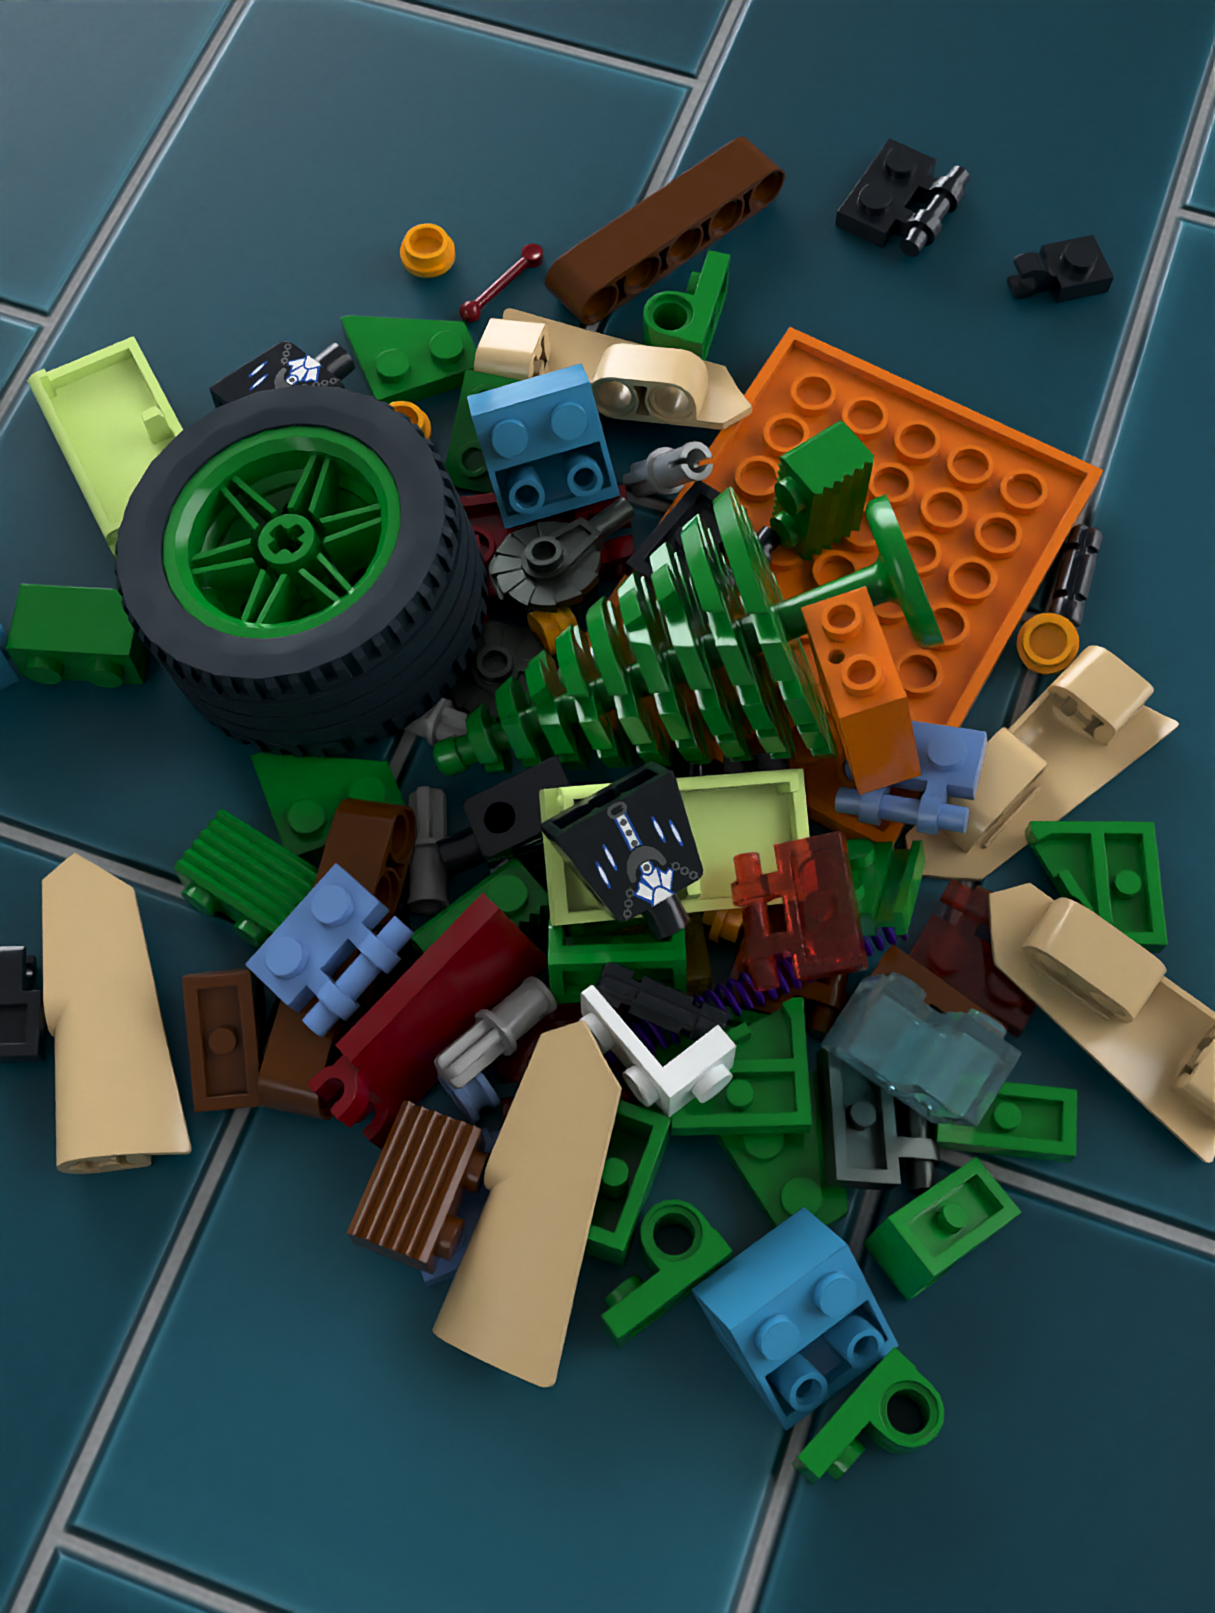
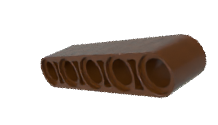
[545,137,786,326]
[258,798,417,1120]

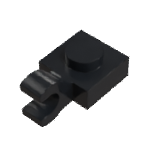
[1007,235,1114,303]
[0,946,47,1063]

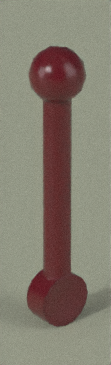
[459,243,543,323]

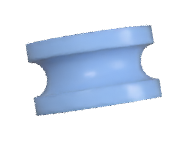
[437,1072,501,1124]

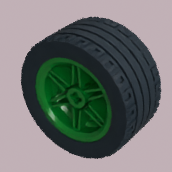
[115,385,488,758]

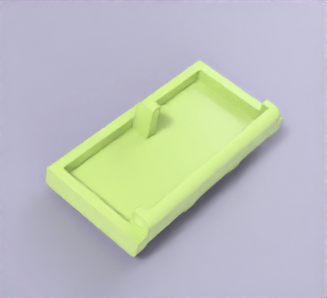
[27,336,183,560]
[539,768,815,926]

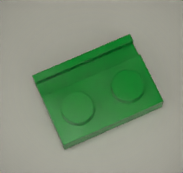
[806,839,926,938]

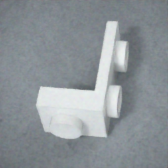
[579,985,736,1117]

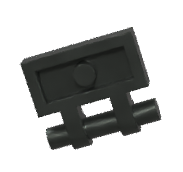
[816,1044,941,1194]

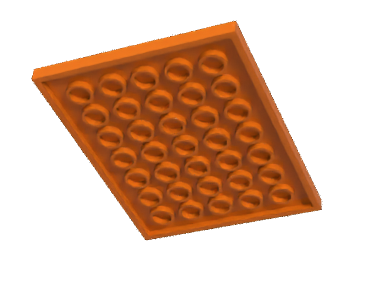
[585,327,1103,844]

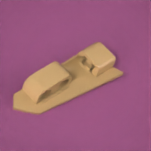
[474,308,752,430]
[904,646,1179,881]
[42,852,192,1174]
[987,883,1215,1163]
[432,1020,622,1388]

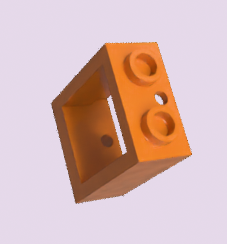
[801,586,922,795]

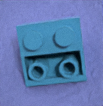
[467,363,620,529]
[691,1207,899,1431]

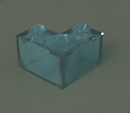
[820,972,1022,1127]

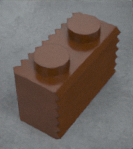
[347,1101,491,1275]

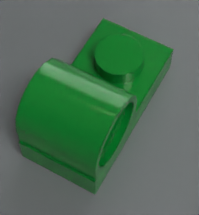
[643,250,730,361]
[863,1157,1022,1302]
[601,1199,733,1350]
[791,1347,945,1485]

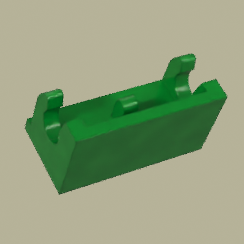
[548,919,687,1003]

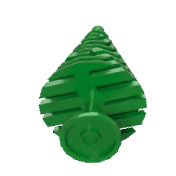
[433,486,945,777]

